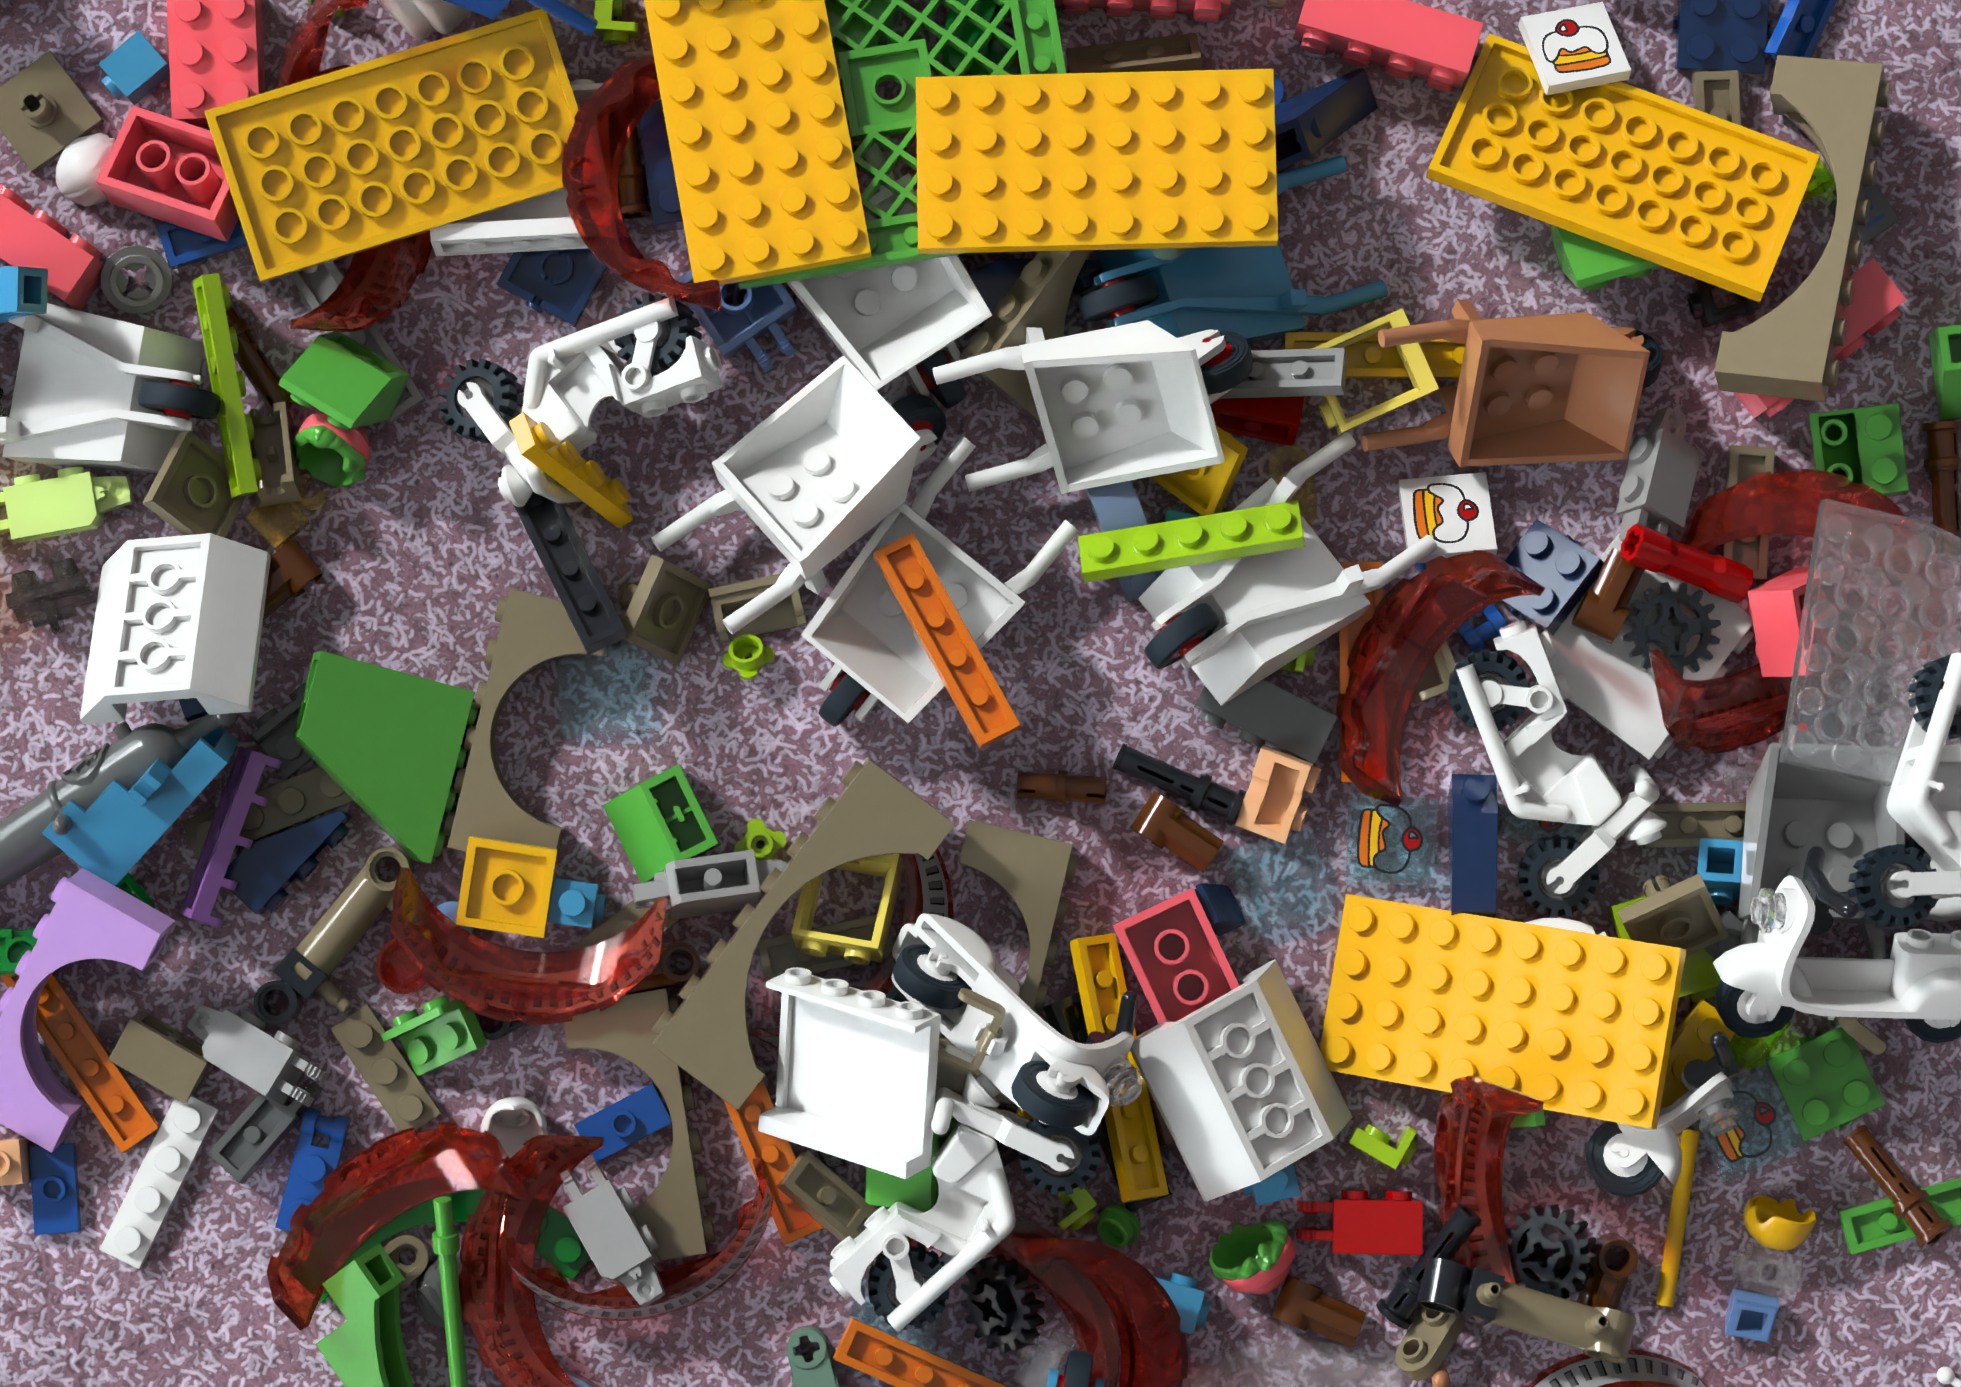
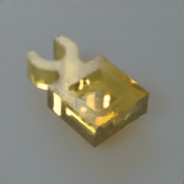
[246,474,327,551]

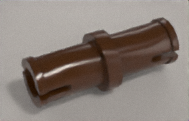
[1017,770,1107,806]

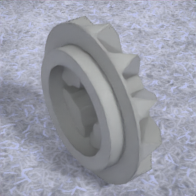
[101,243,172,314]

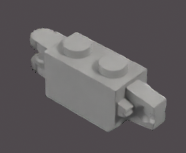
[1616,407,1700,542]
[632,850,787,920]
[187,1004,329,1107]
[559,1155,666,1308]

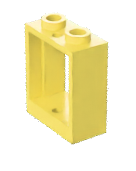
[1312,308,1439,435]
[791,853,905,965]

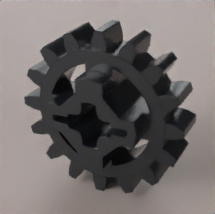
[1622,582,1721,679]
[1501,1204,1598,1299]
[961,1254,1045,1354]

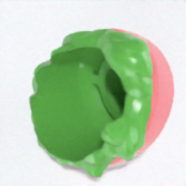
[292,412,371,487]
[1209,1220,1296,1295]

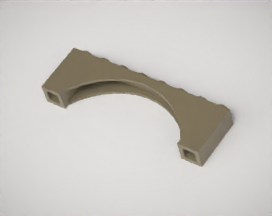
[1714,55,1892,402]
[959,250,1091,424]
[651,757,955,1110]

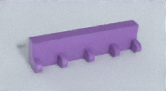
[179,746,282,929]

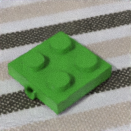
[1765,1025,1885,1142]

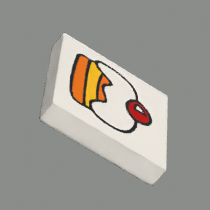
[1518,2,1632,95]
[1398,472,1497,563]

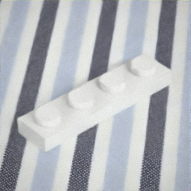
[99,1095,220,1269]

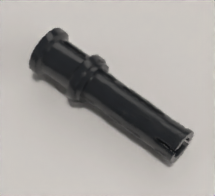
[1112,743,1247,827]
[1376,1204,1482,1329]

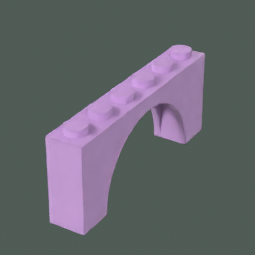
[0,868,176,1153]

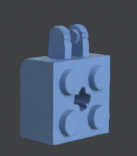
[673,270,798,373]

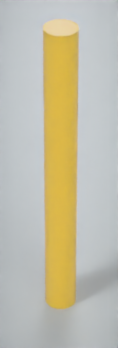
[1656,1129,1700,1307]

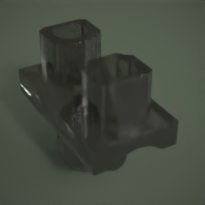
[5,558,96,635]

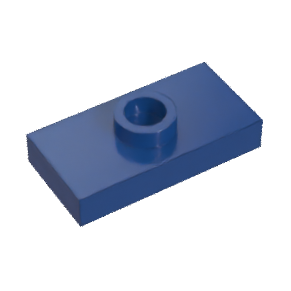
[574,1083,672,1162]
[29,1143,81,1235]

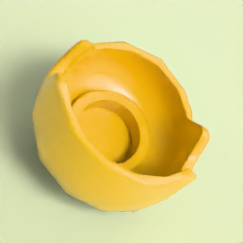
[1743,1194,1817,1251]

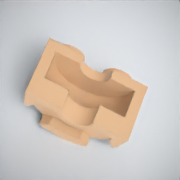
[1235,745,1322,844]

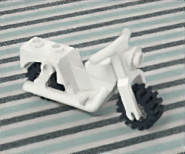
[438,292,723,507]
[1448,620,1667,918]
[1848,653,1961,929]
[829,1071,1101,1332]

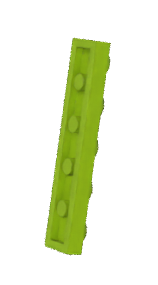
[192,273,262,499]
[1078,500,1306,583]

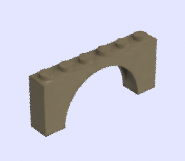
[443,589,609,868]
[936,820,1079,1104]
[561,988,716,1261]

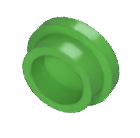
[1097,1204,1141,1248]

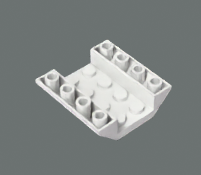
[80,533,271,724]
[1130,960,1352,1201]

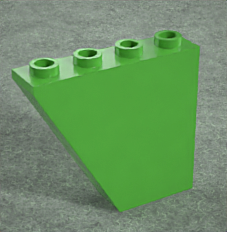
[292,651,477,864]

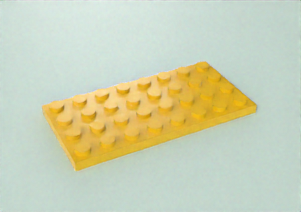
[644,0,872,290]
[204,9,600,283]
[1426,33,1820,302]
[916,69,1278,254]
[1320,894,1687,1130]

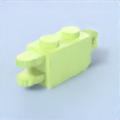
[0,466,133,543]

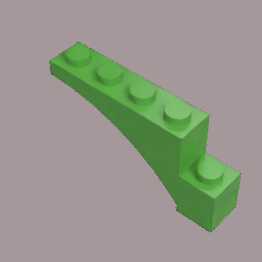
[316,1243,414,1387]

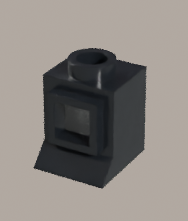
[1687,280,1761,328]

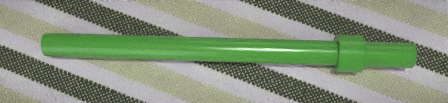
[432,1196,469,1387]

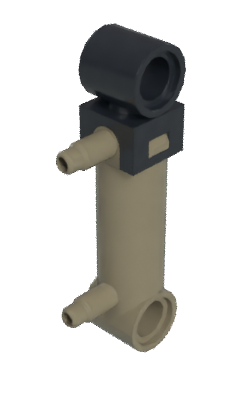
[253,847,414,1025]
[1417,1257,1636,1364]

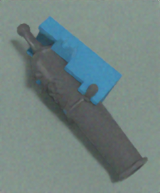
[0,713,239,889]

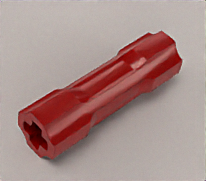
[1620,523,1753,604]

